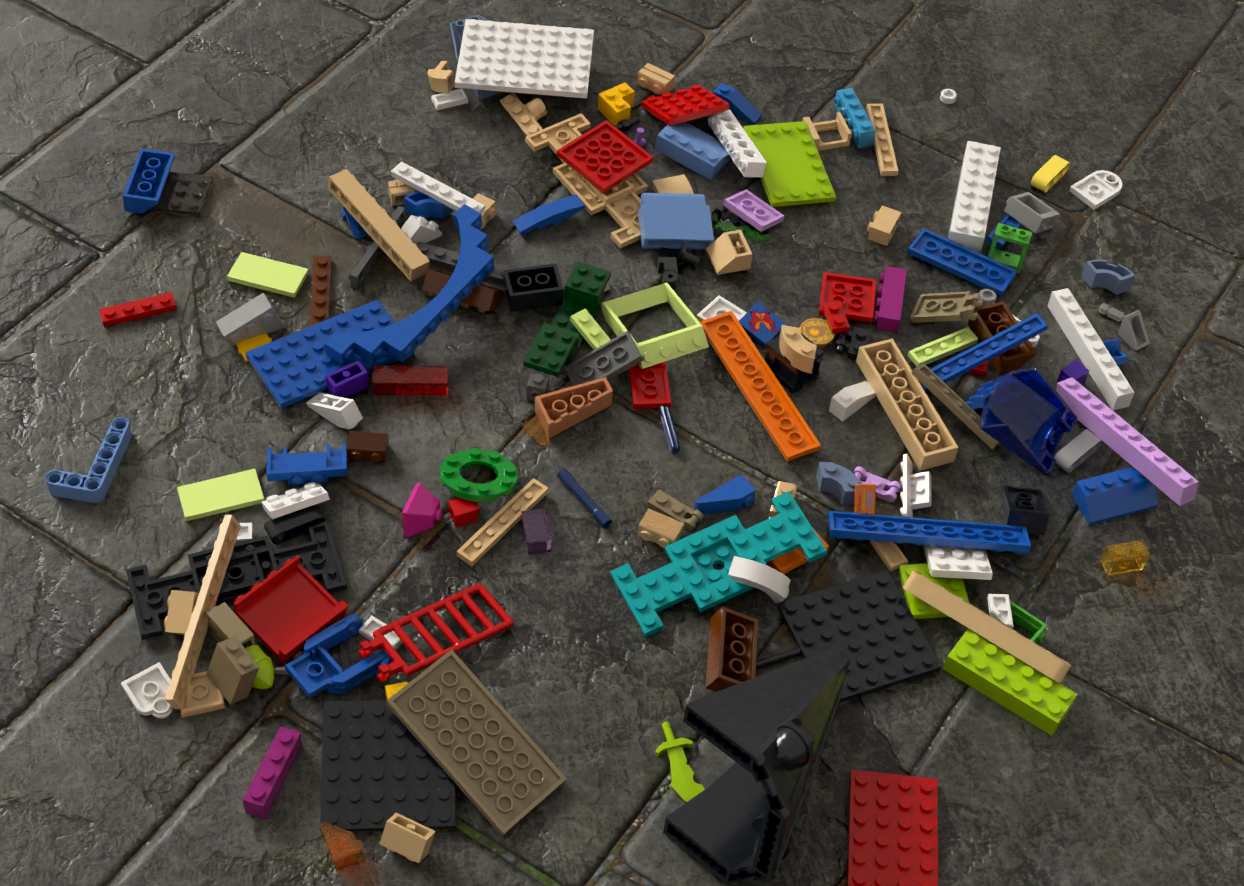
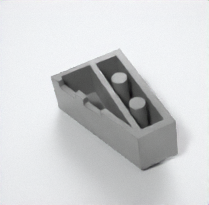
[216,293,286,346]

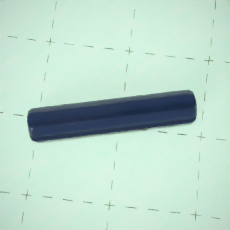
[659,405,680,453]

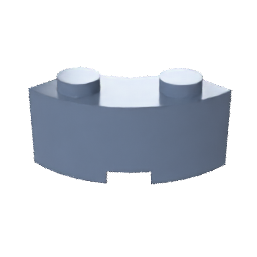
[1082,260,1136,295]
[816,462,862,506]

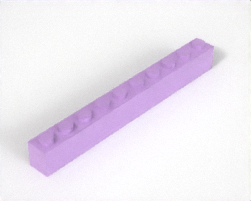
[1055,377,1199,506]

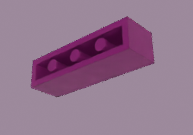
[874,266,907,332]
[243,726,303,819]

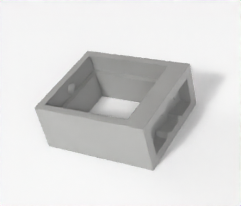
[1004,192,1060,233]

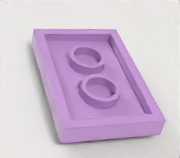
[723,189,784,232]

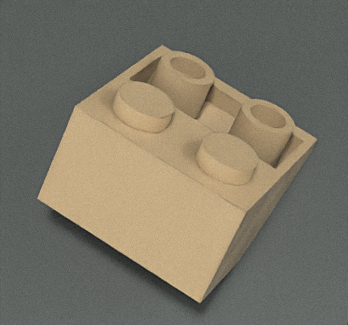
[706,230,753,275]

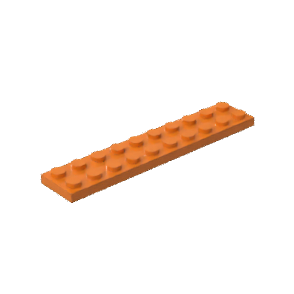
[700,311,821,462]

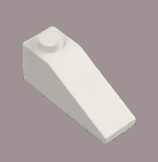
[829,381,876,422]
[306,393,363,429]

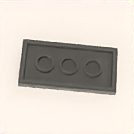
[564,331,644,386]

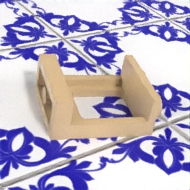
[803,112,852,151]

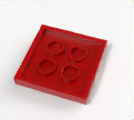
[818,272,876,323]

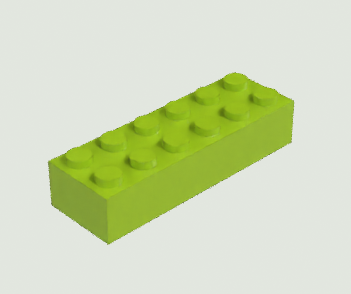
[943,629,1078,736]

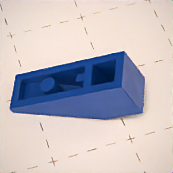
[713,83,762,125]
[694,475,756,514]

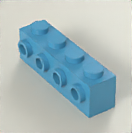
[834,88,876,148]

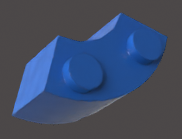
[404,191,454,220]

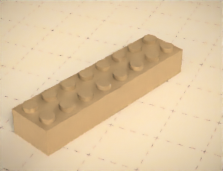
[856,338,958,471]

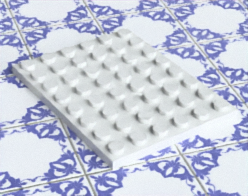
[455,19,594,98]

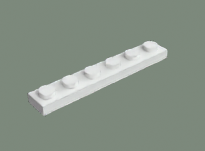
[391,162,485,214]

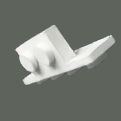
[900,454,931,517]

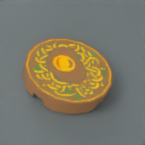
[799,318,835,349]

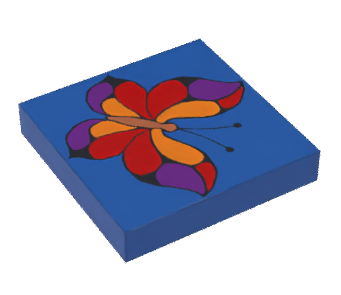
[739,301,786,348]

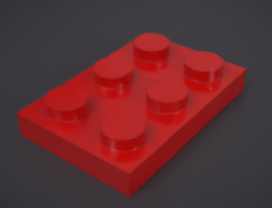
[629,361,671,409]

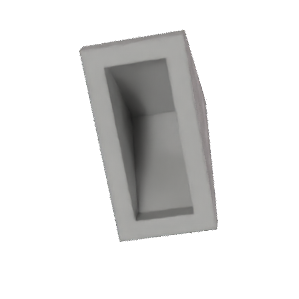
[1118,310,1150,350]

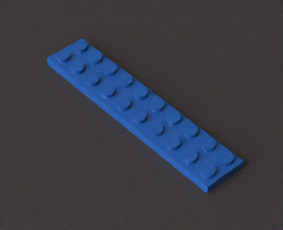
[828,511,1031,554]

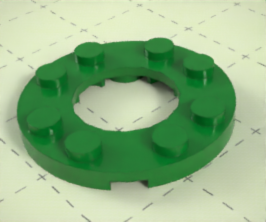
[439,448,518,502]

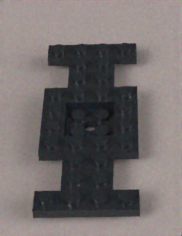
[126,521,347,640]

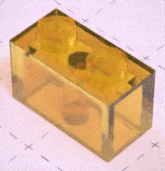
[1100,540,1150,575]

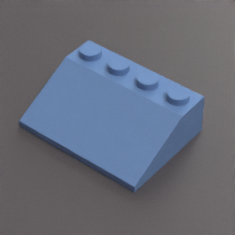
[655,122,731,180]

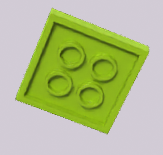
[898,563,969,619]

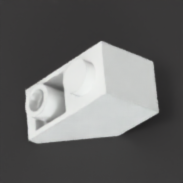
[401,215,442,245]

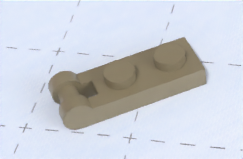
[647,489,704,531]

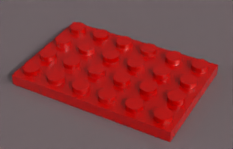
[847,769,938,886]

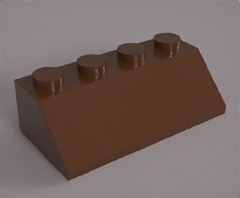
[422,269,505,313]
[968,301,1037,375]
[705,607,758,692]

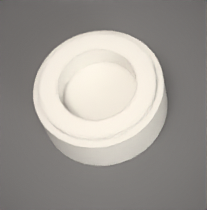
[940,89,957,104]

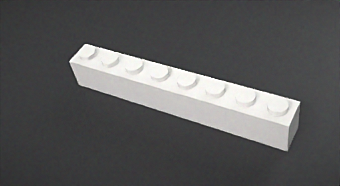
[1048,288,1135,410]

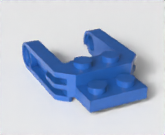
[285,614,393,698]

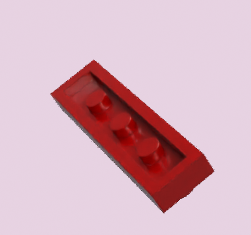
[99,292,177,327]

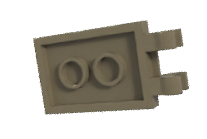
[910,291,983,323]

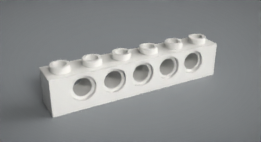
[708,110,767,177]

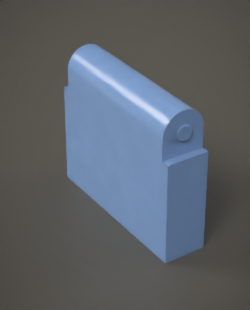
[638,193,714,250]

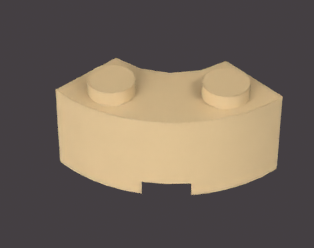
[779,325,817,374]

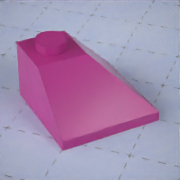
[402,482,443,537]

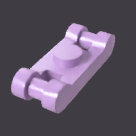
[853,466,902,503]

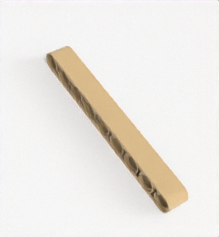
[903,570,1072,683]

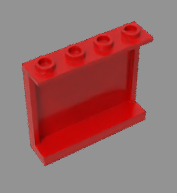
[233,555,348,664]

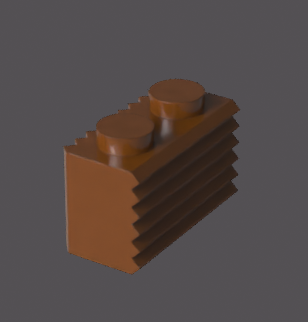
[346,431,389,462]

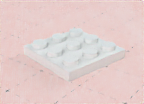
[923,544,993,580]

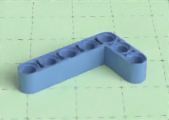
[45,417,132,503]

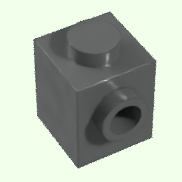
[527,372,549,402]

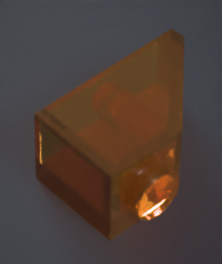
[320,822,364,872]

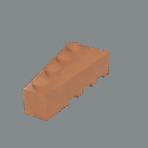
[535,377,613,439]

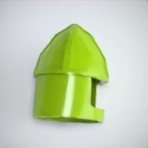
[245,645,274,689]

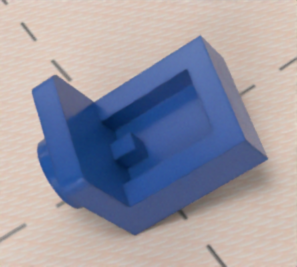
[1103,339,1128,366]

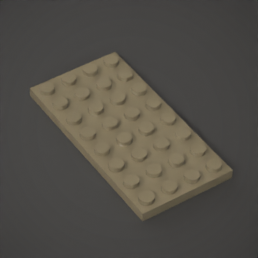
[385,649,567,836]

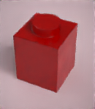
[448,498,480,528]

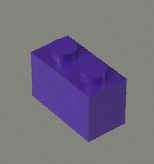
[325,360,369,398]

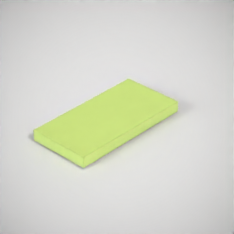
[227,252,309,298]
[177,469,264,521]

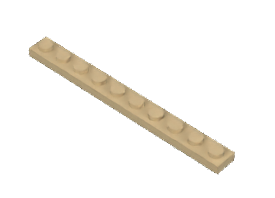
[165,515,241,709]

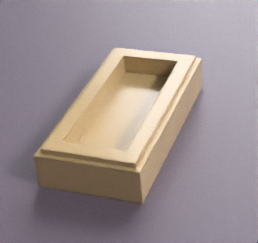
[870,540,908,572]

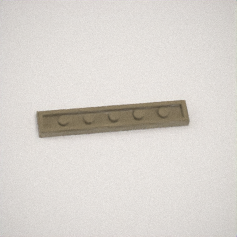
[911,363,1004,450]

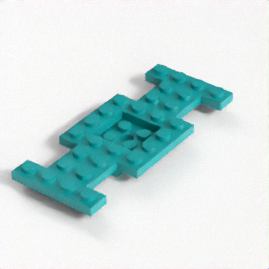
[610,491,827,638]

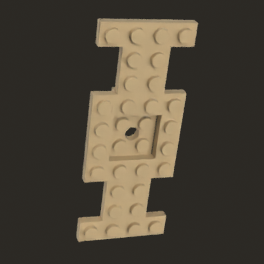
[525,113,648,249]

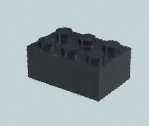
[503,263,564,311]

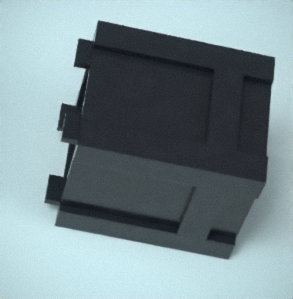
[765,326,824,394]

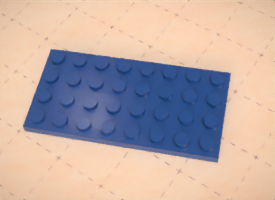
[246,300,414,408]

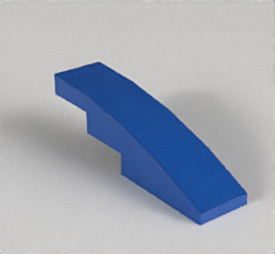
[513,194,585,236]

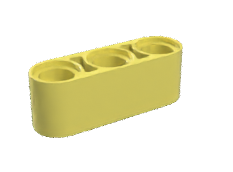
[1030,155,1070,193]

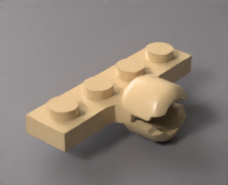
[499,92,548,136]

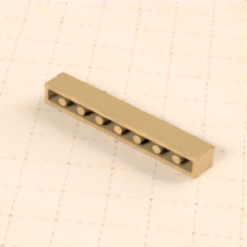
[328,169,430,281]

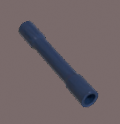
[557,468,613,529]

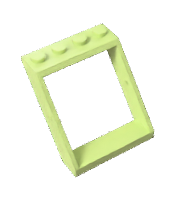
[600,283,709,369]

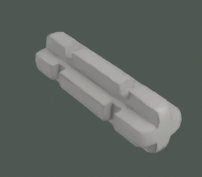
[1098,303,1128,323]

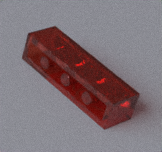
[372,365,449,396]

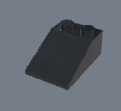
[1002,485,1049,536]

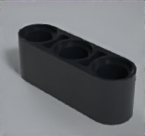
[264,504,326,545]

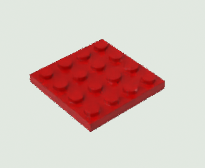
[641,85,730,126]
[557,120,653,193]

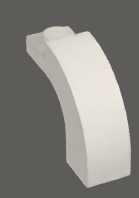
[728,556,791,603]

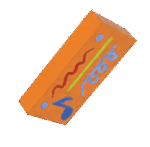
[854,484,876,514]

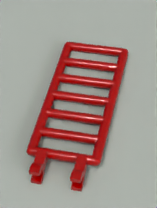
[358,583,514,683]

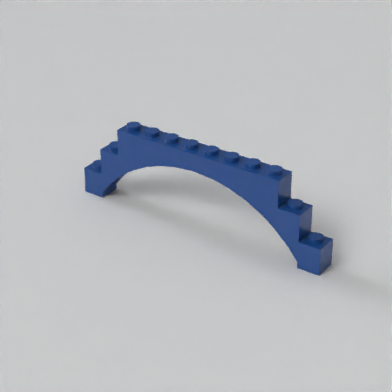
[324,204,495,365]

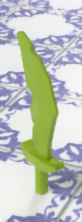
[655,722,705,803]

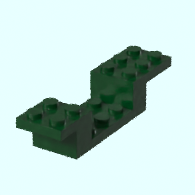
[523,262,611,377]

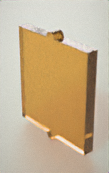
[521,416,566,446]

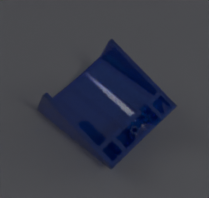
[980,368,1078,476]

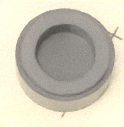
[978,289,997,306]

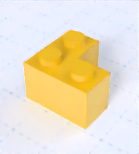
[598,83,635,125]

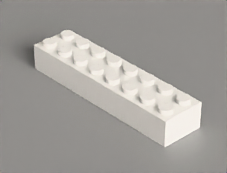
[948,141,1001,253]

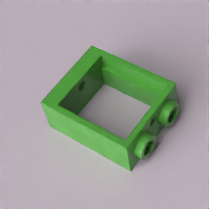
[988,223,1033,273]
[991,601,1047,650]

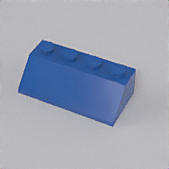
[123,148,175,214]
[1071,467,1158,525]

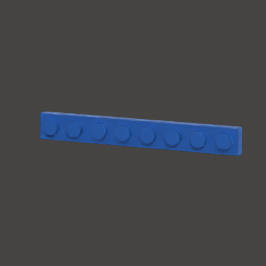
[917,313,1048,393]

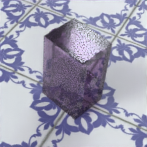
[521,508,555,555]

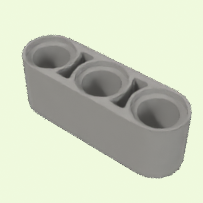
[1053,429,1102,473]

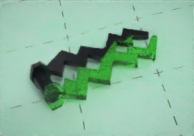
[711,208,770,242]

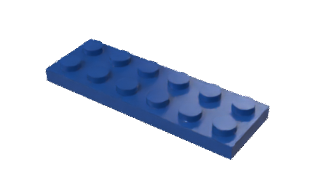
[907,228,1017,297]

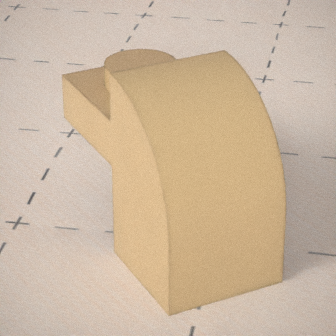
[427,61,455,93]

